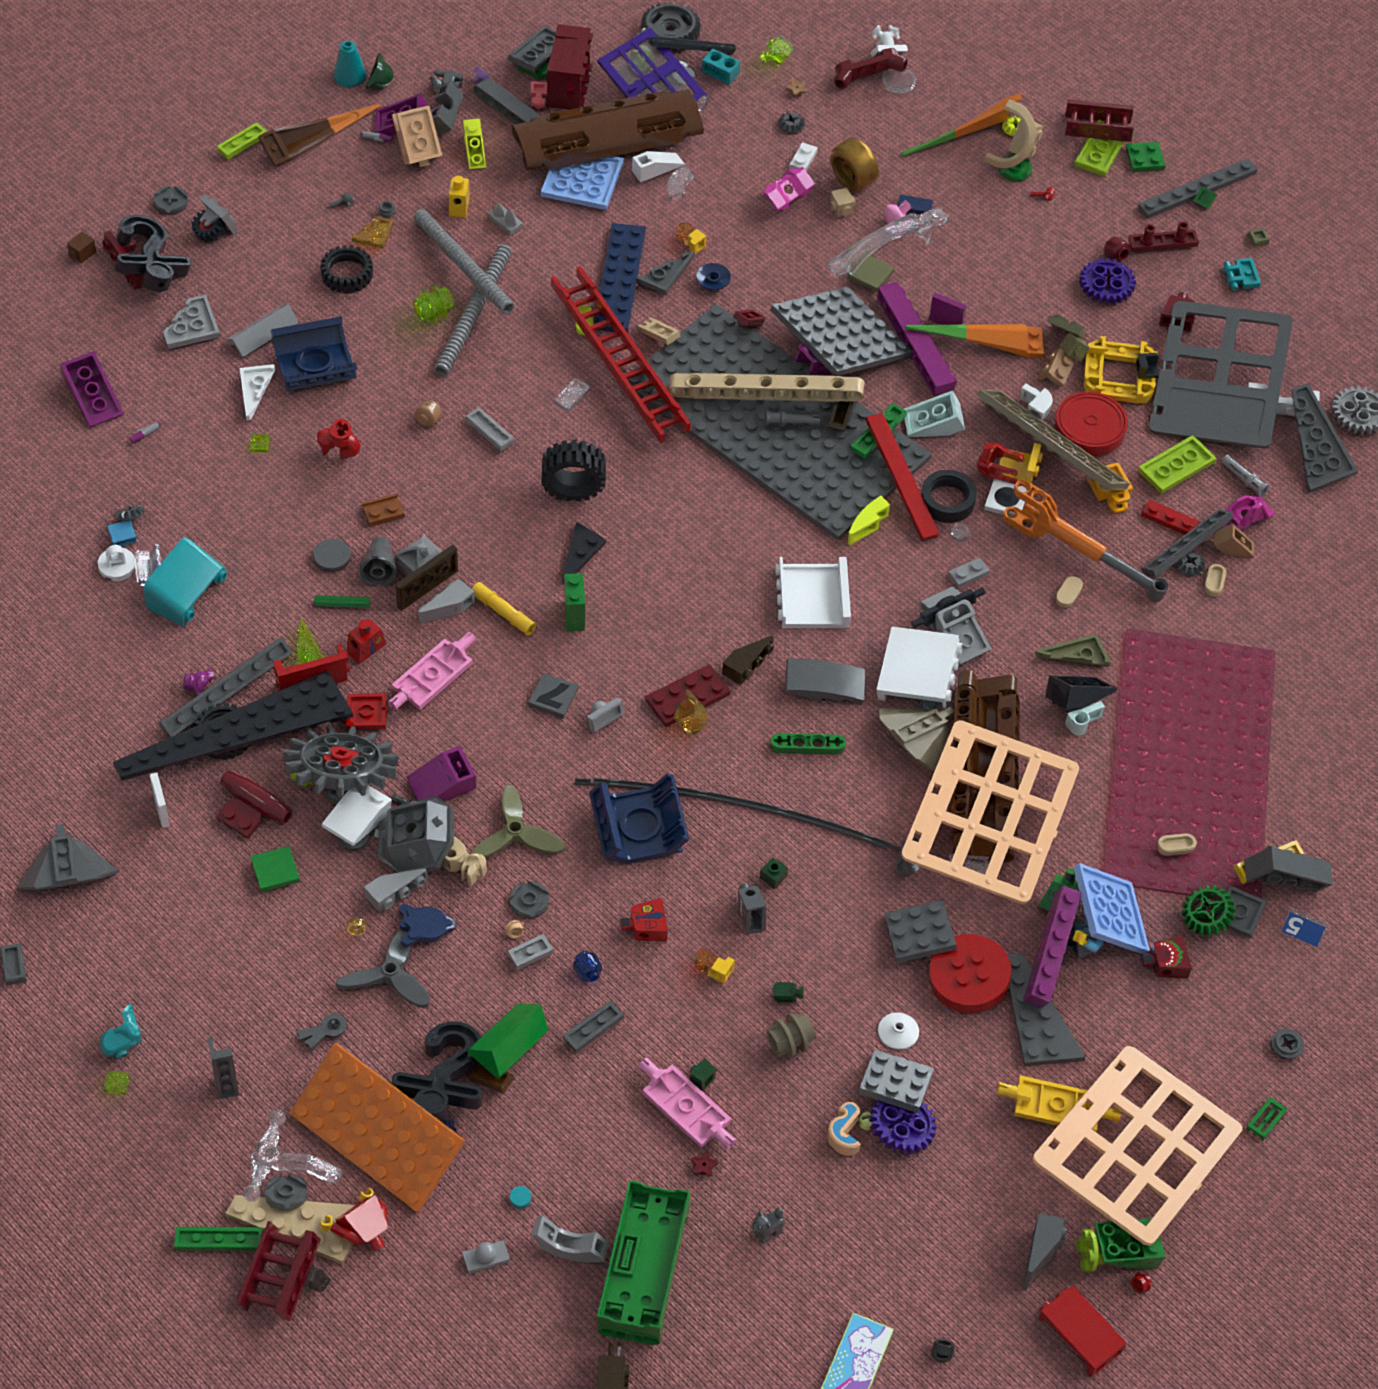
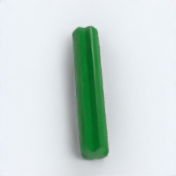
[314,595,370,608]

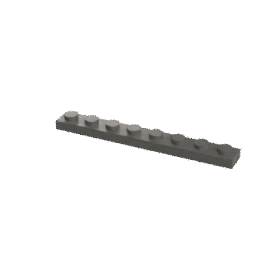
[1138,158,1258,219]
[159,637,293,738]

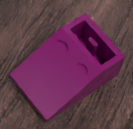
[407,746,476,801]

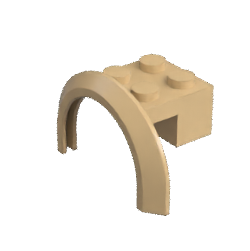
[984,99,1043,168]

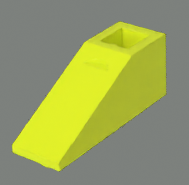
[462,118,486,170]

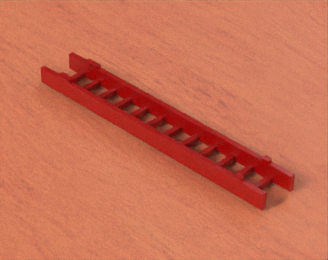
[551,266,691,444]

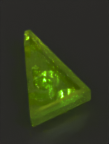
[296,619,324,665]

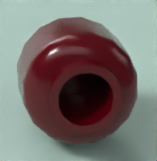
[1104,236,1130,262]

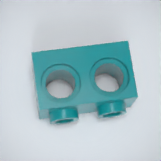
[702,49,741,85]

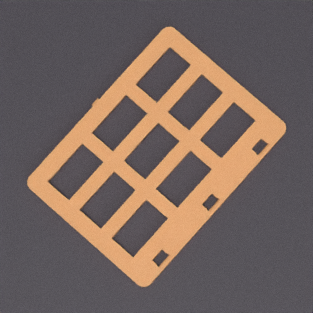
[901,721,1079,904]
[1033,1046,1242,1246]

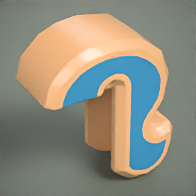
[827,1102,861,1156]

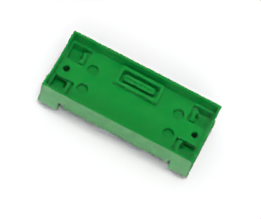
[597,1180,691,1345]

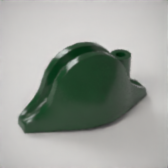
[365,52,394,90]

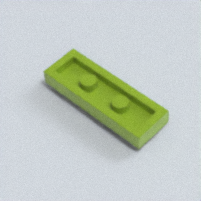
[217,122,267,160]

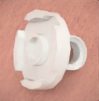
[98,545,136,582]

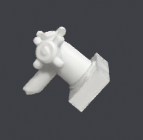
[871,25,908,58]

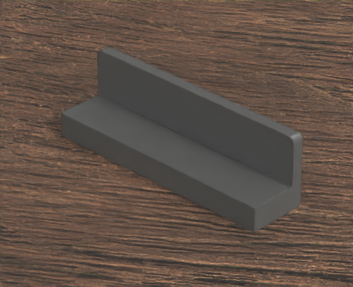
[208,1037,240,1099]

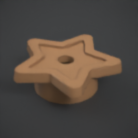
[786,79,807,96]

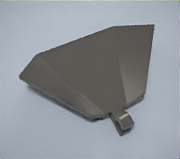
[17,825,118,890]

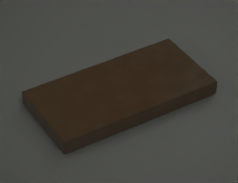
[395,545,458,611]

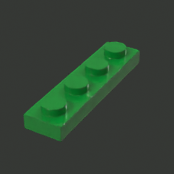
[850,403,907,459]
[174,1227,263,1251]

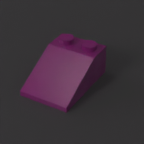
[375,93,428,135]

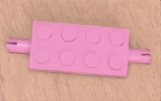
[387,631,476,711]
[638,1057,736,1150]

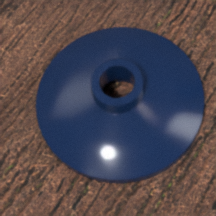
[696,263,731,290]

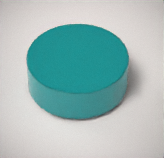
[510,1186,531,1209]

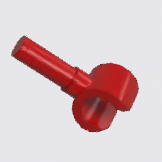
[1030,187,1055,201]

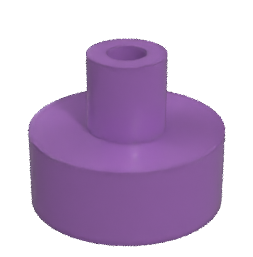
[473,66,490,83]

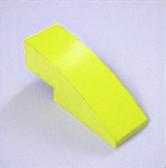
[848,496,890,545]

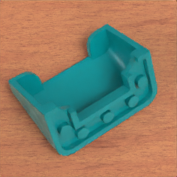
[143,537,227,627]

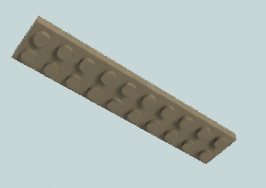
[977,389,1130,491]

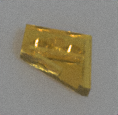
[351,216,394,249]

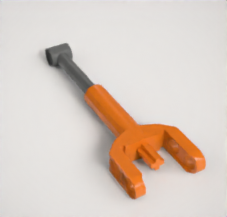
[1002,480,1169,602]

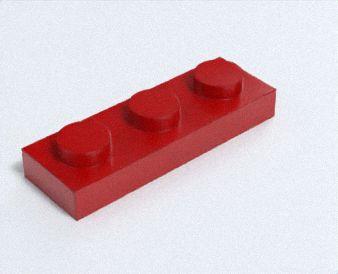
[1141,499,1199,535]

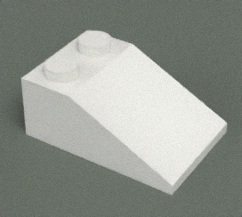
[321,785,392,846]

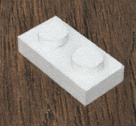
[789,142,818,171]

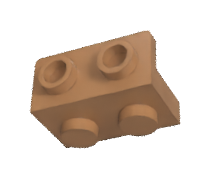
[1038,348,1075,388]

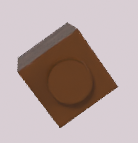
[67,232,96,264]

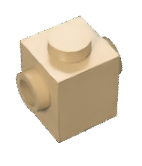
[830,188,856,217]

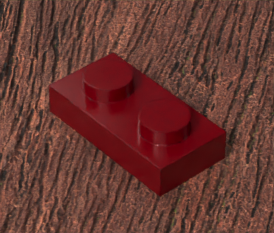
[733,309,766,327]

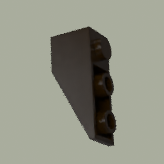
[722,635,774,685]

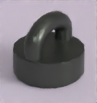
[932,1339,955,1362]

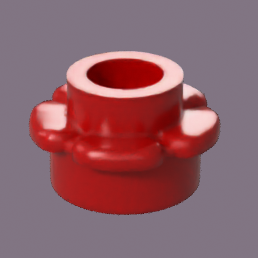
[1131,1272,1151,1293]

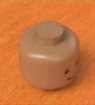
[415,400,442,427]

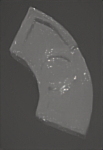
[667,165,694,201]

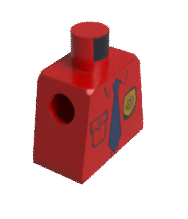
[346,619,386,664]
[620,898,668,941]

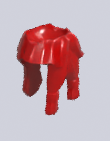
[976,442,1024,484]

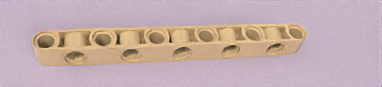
[668,373,864,402]

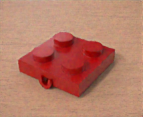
[346,693,388,730]

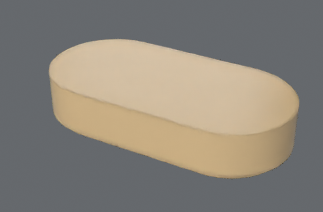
[1204,564,1226,597]
[1056,576,1083,608]
[1157,833,1197,856]

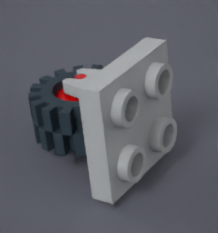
[191,195,239,243]

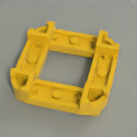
[1083,336,1157,404]

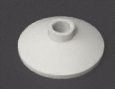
[878,1013,919,1050]

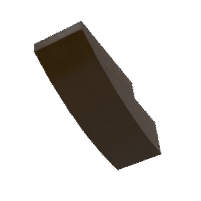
[828,401,857,432]

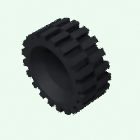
[541,440,606,501]

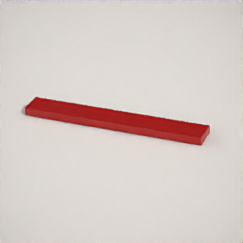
[865,413,940,541]

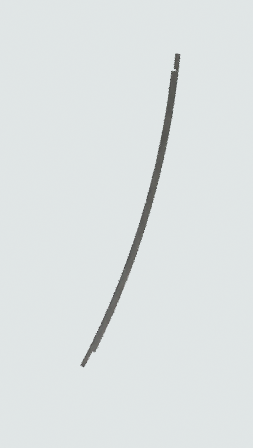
[575,778,901,852]

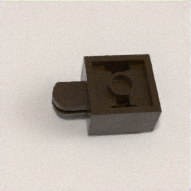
[597,1343,630,1389]

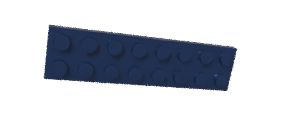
[593,223,646,333]

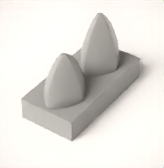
[487,203,523,236]

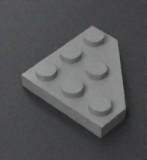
[163,294,220,349]

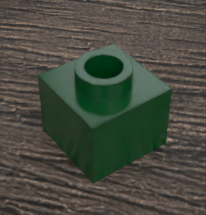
[759,857,788,889]
[689,1059,716,1091]

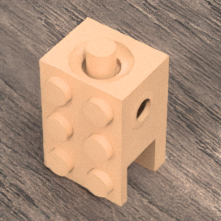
[392,105,442,167]

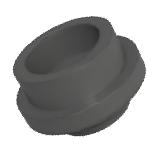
[378,201,395,217]

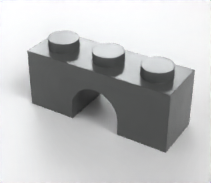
[431,81,463,135]

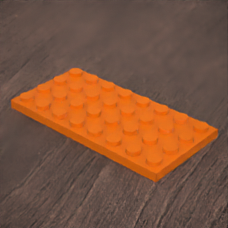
[289,1043,466,1212]

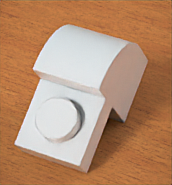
[1020,384,1052,421]

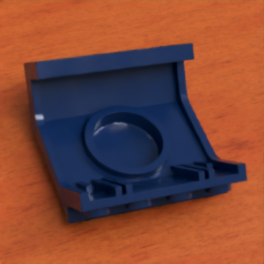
[270,316,357,391]
[589,773,689,864]

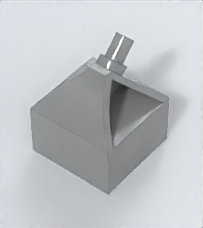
[395,535,442,577]

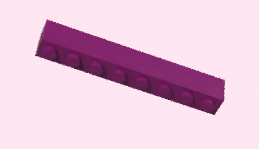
[877,282,957,397]

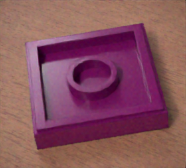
[929,293,967,325]

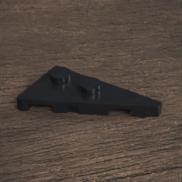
[563,522,606,583]

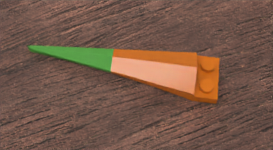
[901,93,1022,157]
[905,324,1044,358]

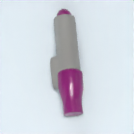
[360,131,393,143]
[129,422,161,443]

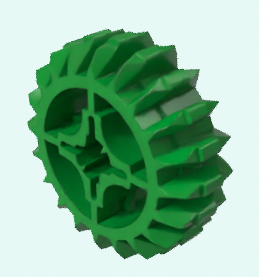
[1181,884,1236,938]

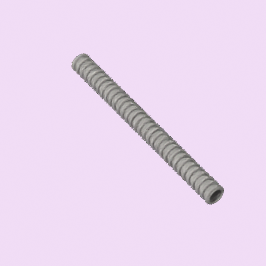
[413,209,515,314]
[434,244,512,376]

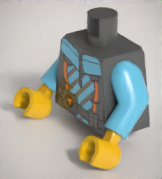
[1047,913,1104,958]

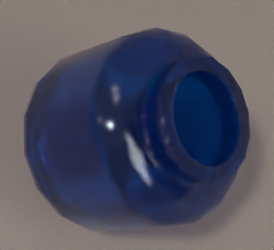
[573,951,603,982]

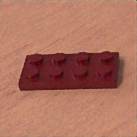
[645,664,730,728]

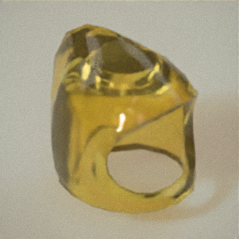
[674,690,708,734]

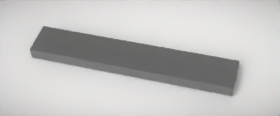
[1142,509,1234,578]

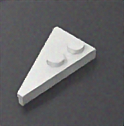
[240,364,275,420]

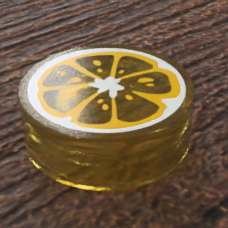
[346,918,367,936]

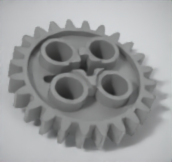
[1331,386,1378,435]

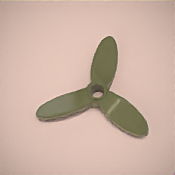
[471,785,565,858]

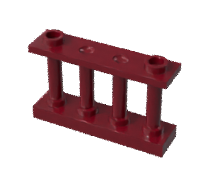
[1065,99,1134,142]
[236,1221,321,1321]

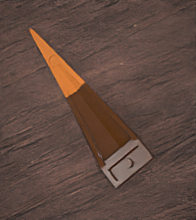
[258,104,381,167]

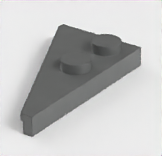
[636,251,695,295]

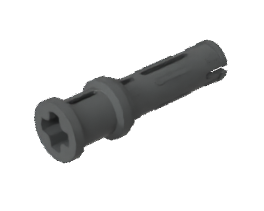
[765,410,820,427]

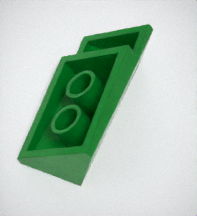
[467,1003,548,1079]

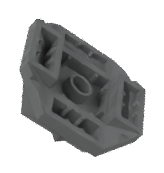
[378,796,454,873]

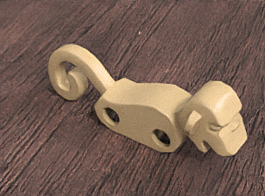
[442,836,487,886]

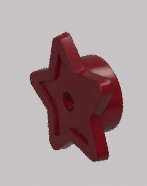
[691,1151,718,1177]

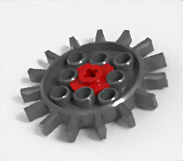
[283,725,398,798]

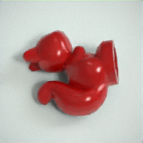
[317,418,361,459]

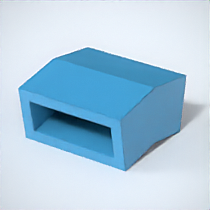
[107,520,137,546]

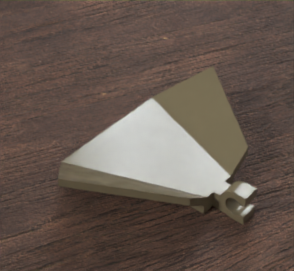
[878,707,955,774]

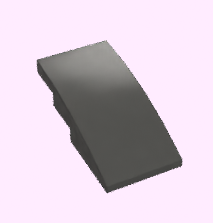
[785,658,865,704]

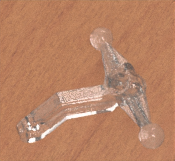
[243,1109,343,1202]

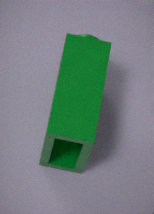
[564,573,585,631]

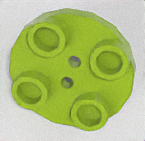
[1076,1228,1105,1272]

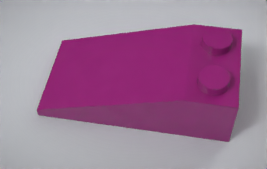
[60,351,124,427]

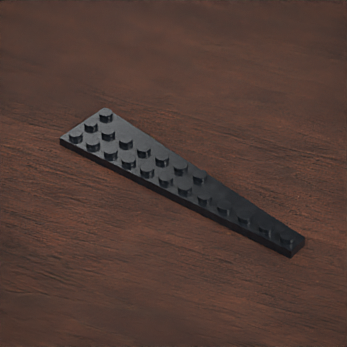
[113,670,353,781]

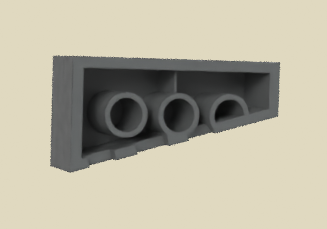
[1244,846,1333,891]

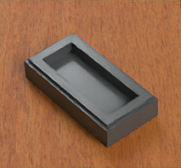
[0,943,27,985]

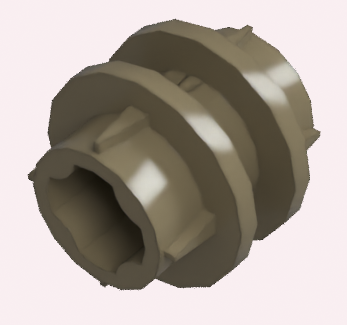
[766,1012,815,1058]

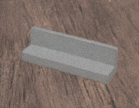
[226,304,298,357]

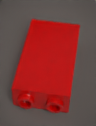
[273,644,350,691]
[1039,1285,1127,1377]

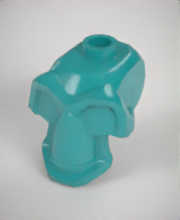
[99,1004,142,1059]

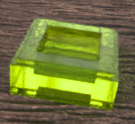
[250,433,271,452]
[104,1070,130,1095]

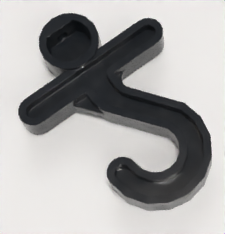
[114,215,191,292]
[392,1021,482,1123]

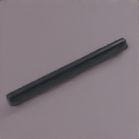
[649,36,736,54]

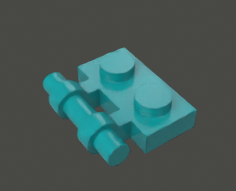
[1223,258,1261,291]

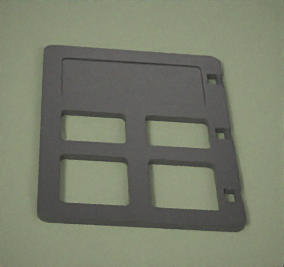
[1149,301,1293,449]

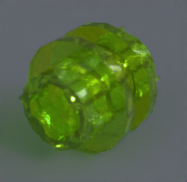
[413,284,454,323]

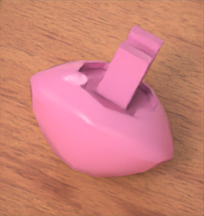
[885,200,912,229]

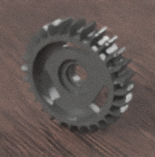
[641,2,701,52]

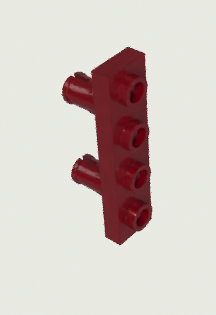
[1128,221,1199,252]
[102,231,142,290]

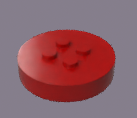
[1054,392,1128,456]
[929,934,1011,1013]

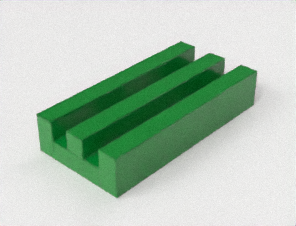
[1246,1097,1287,1141]

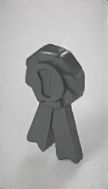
[297,1013,347,1051]

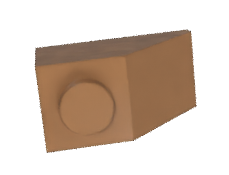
[1213,524,1254,558]

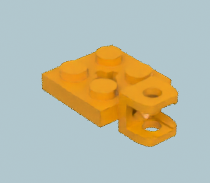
[1085,462,1133,514]

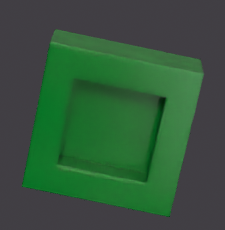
[1194,186,1217,209]

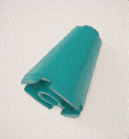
[333,41,367,88]

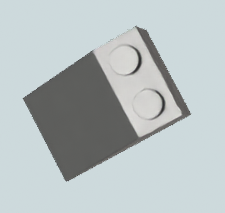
[1022,1213,1067,1290]

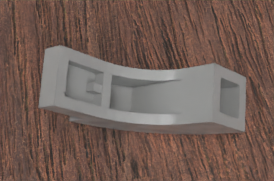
[531,1216,609,1263]

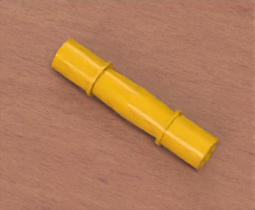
[472,582,536,636]

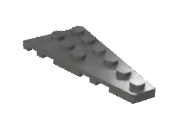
[1291,383,1358,493]
[1008,953,1086,1066]

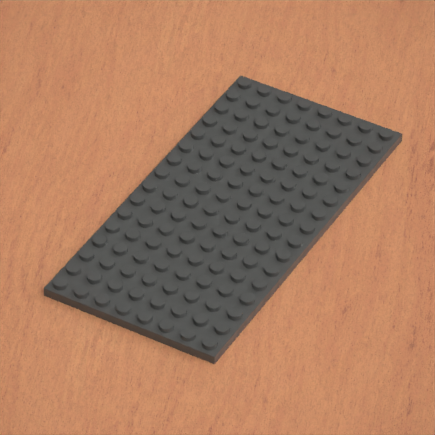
[628,304,932,540]

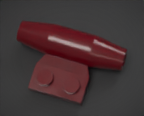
[216,771,292,839]

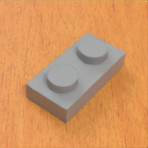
[948,557,990,589]
[508,934,553,970]

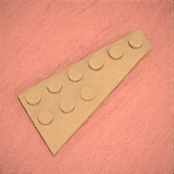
[226,1195,355,1265]

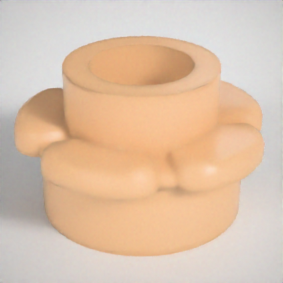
[505,920,525,939]

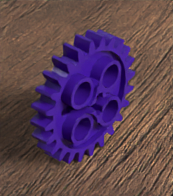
[1079,258,1136,305]
[869,1101,937,1155]

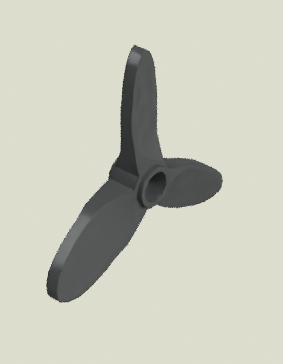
[336,929,430,1008]

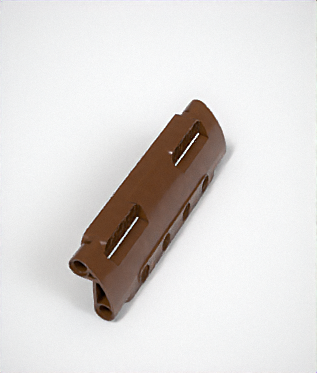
[512,89,704,171]
[951,670,1020,863]

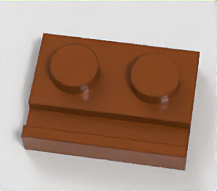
[361,493,405,527]

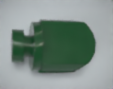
[772,982,804,1003]

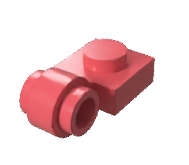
[530,81,547,110]

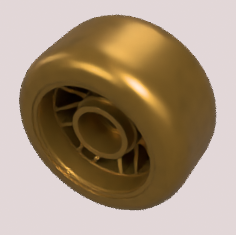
[830,138,879,192]

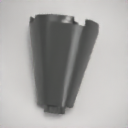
[359,537,397,587]

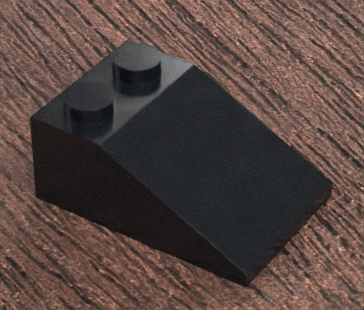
[1045,675,1117,711]

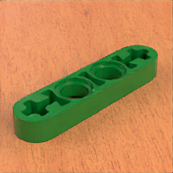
[770,733,846,754]

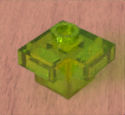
[760,35,794,65]

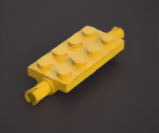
[996,1075,1122,1132]

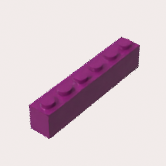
[1023,885,1081,1008]

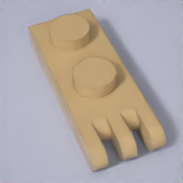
[637,317,681,345]

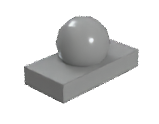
[587,697,624,733]
[462,1240,510,1274]

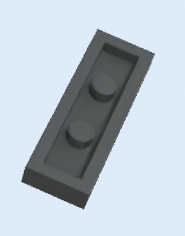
[563,1001,624,1053]

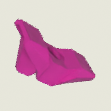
[764,167,815,211]
[1221,495,1275,531]

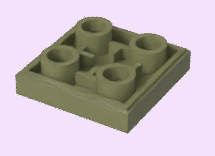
[847,253,895,292]
[1047,314,1087,339]

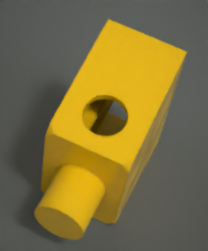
[449,176,470,218]

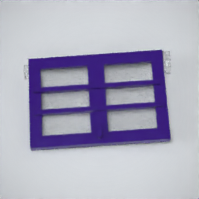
[597,27,710,126]

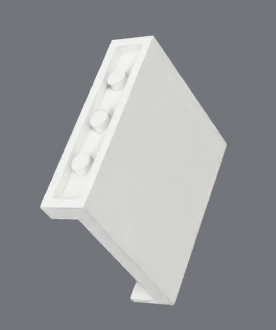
[775,557,851,628]
[877,627,962,709]

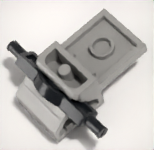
[911,586,992,666]

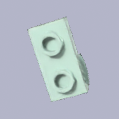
[1065,701,1105,736]

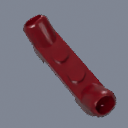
[834,48,908,89]

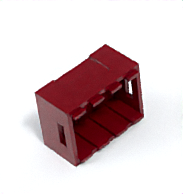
[547,24,593,110]

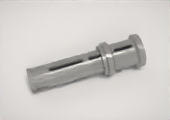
[1221,455,1270,497]

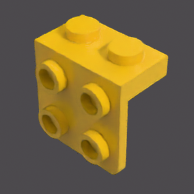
[999,443,1043,484]

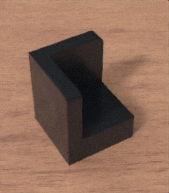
[1135,353,1159,379]

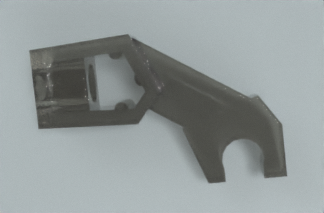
[278,1254,331,1292]

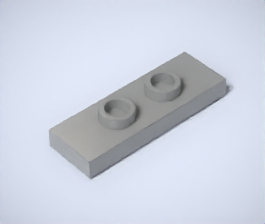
[465,407,515,452]

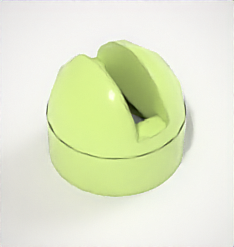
[858,1112,872,1130]

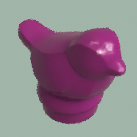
[183,668,214,696]

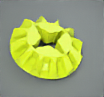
[1002,115,1021,136]

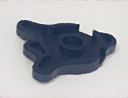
[399,904,456,947]

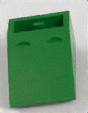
[1094,1218,1166,1270]

